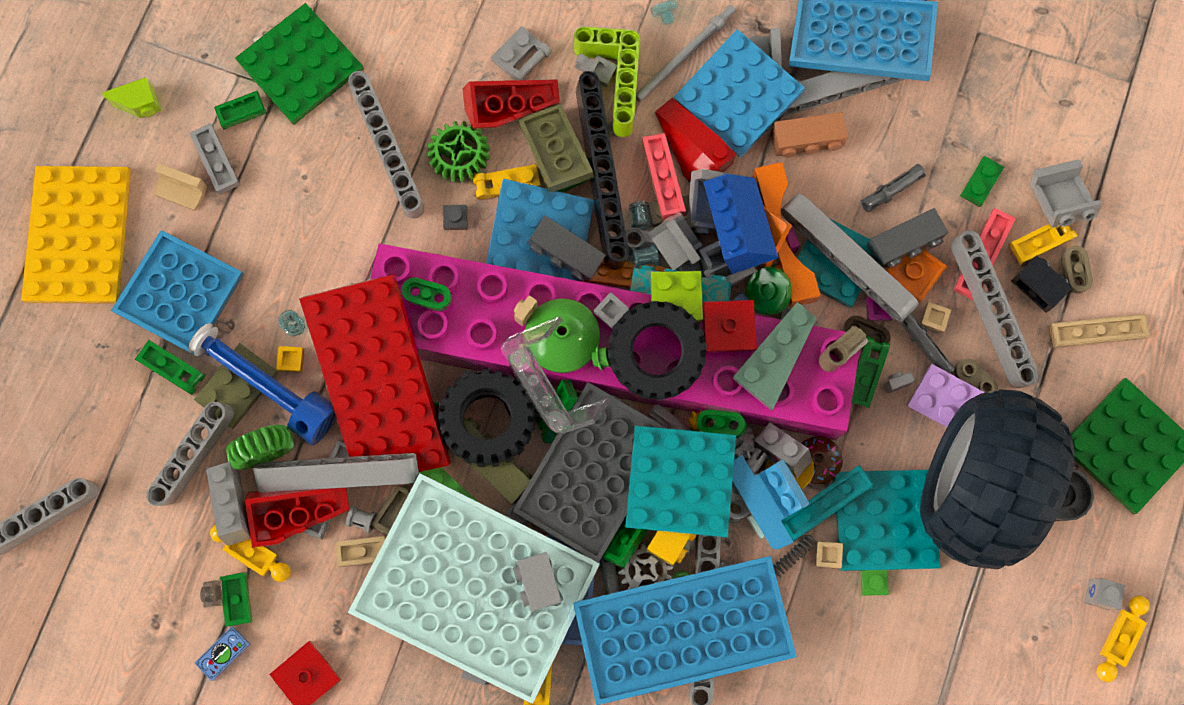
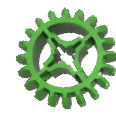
[427,120,490,183]
[226,424,295,470]

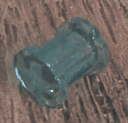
[629,201,653,230]
[631,245,659,268]
[278,310,305,336]

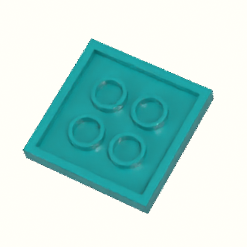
[797,218,875,308]

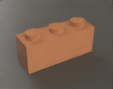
[771,112,848,158]

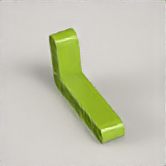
[574,27,640,137]

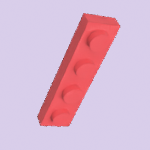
[642,133,686,220]
[953,208,1016,301]

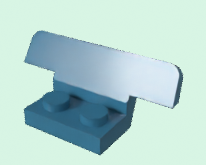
[732,455,810,549]

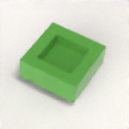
[860,570,889,596]

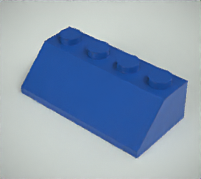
[703,174,779,274]

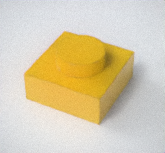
[276,346,305,373]

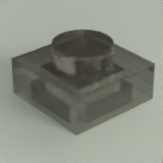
[200,580,222,608]

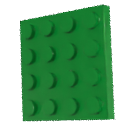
[235,3,364,125]
[1071,377,1184,515]

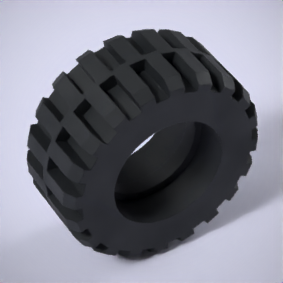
[608,301,707,400]
[439,368,535,467]

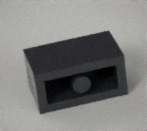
[1011,255,1073,313]

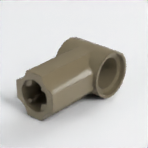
[819,326,869,372]

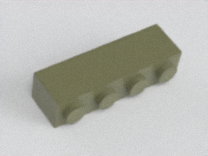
[464,417,533,505]

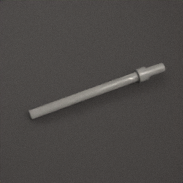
[636,5,736,102]

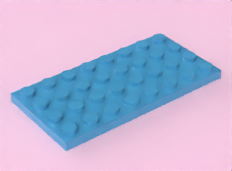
[573,556,797,705]

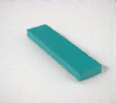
[781,465,875,542]

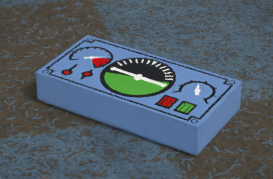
[195,626,251,681]

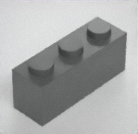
[867,208,948,269]
[526,216,605,282]

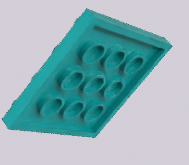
[626,426,736,537]
[834,470,941,571]

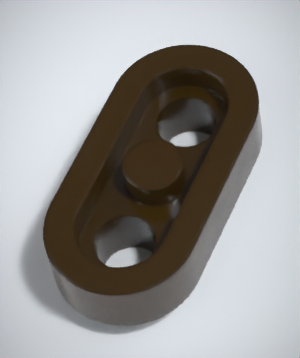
[843,316,891,343]

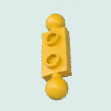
[210,524,291,582]
[1096,595,1150,683]

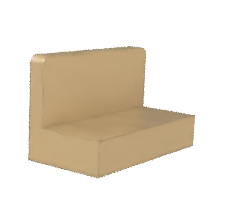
[153,163,208,211]

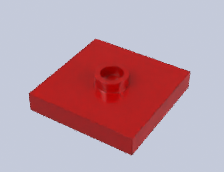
[703,300,757,353]
[269,641,341,705]

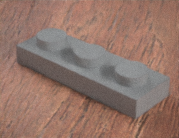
[190,123,240,195]

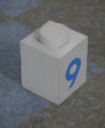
[1084,578,1125,610]

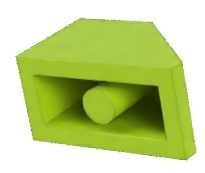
[102,77,162,118]

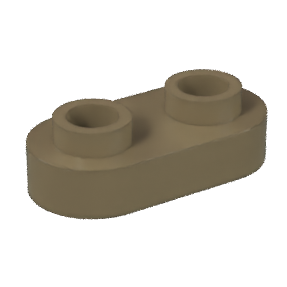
[1062,246,1093,293]
[954,359,998,393]

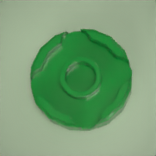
[746,267,792,315]

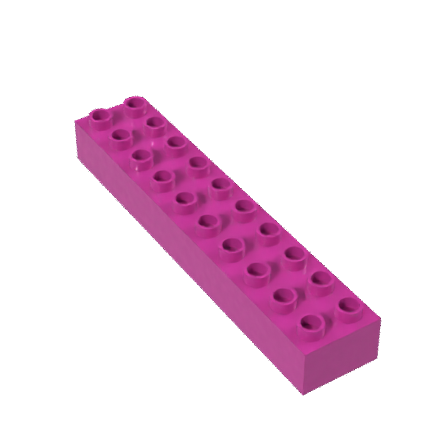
[370,243,860,440]

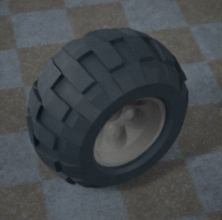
[920,389,1074,570]

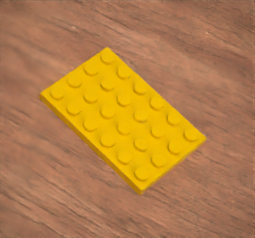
[21,166,131,304]

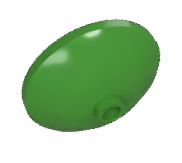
[525,299,600,373]

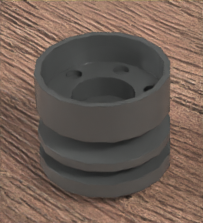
[1055,469,1094,522]

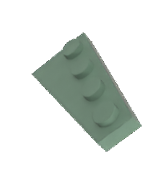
[733,302,817,411]

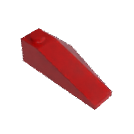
[462,79,560,129]
[655,98,736,183]
[245,487,350,548]

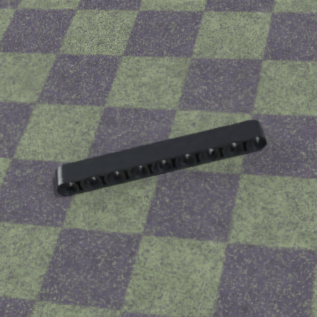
[576,71,629,270]

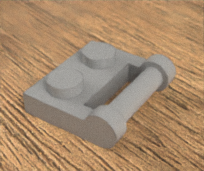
[491,26,552,80]

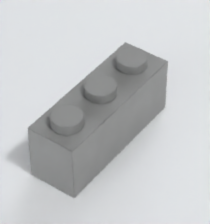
[206,462,251,546]

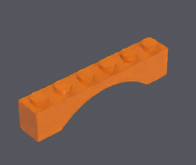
[752,162,821,308]

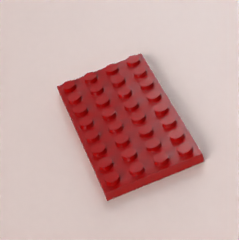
[299,273,451,472]

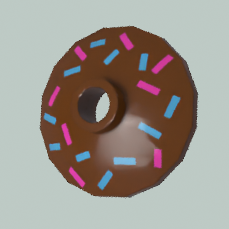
[801,436,843,484]

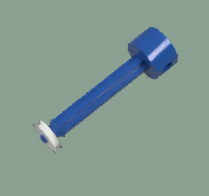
[188,323,337,446]

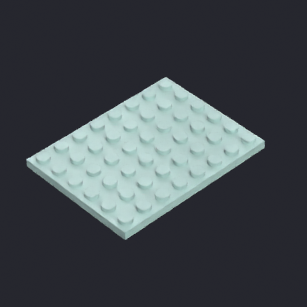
[348,473,600,704]

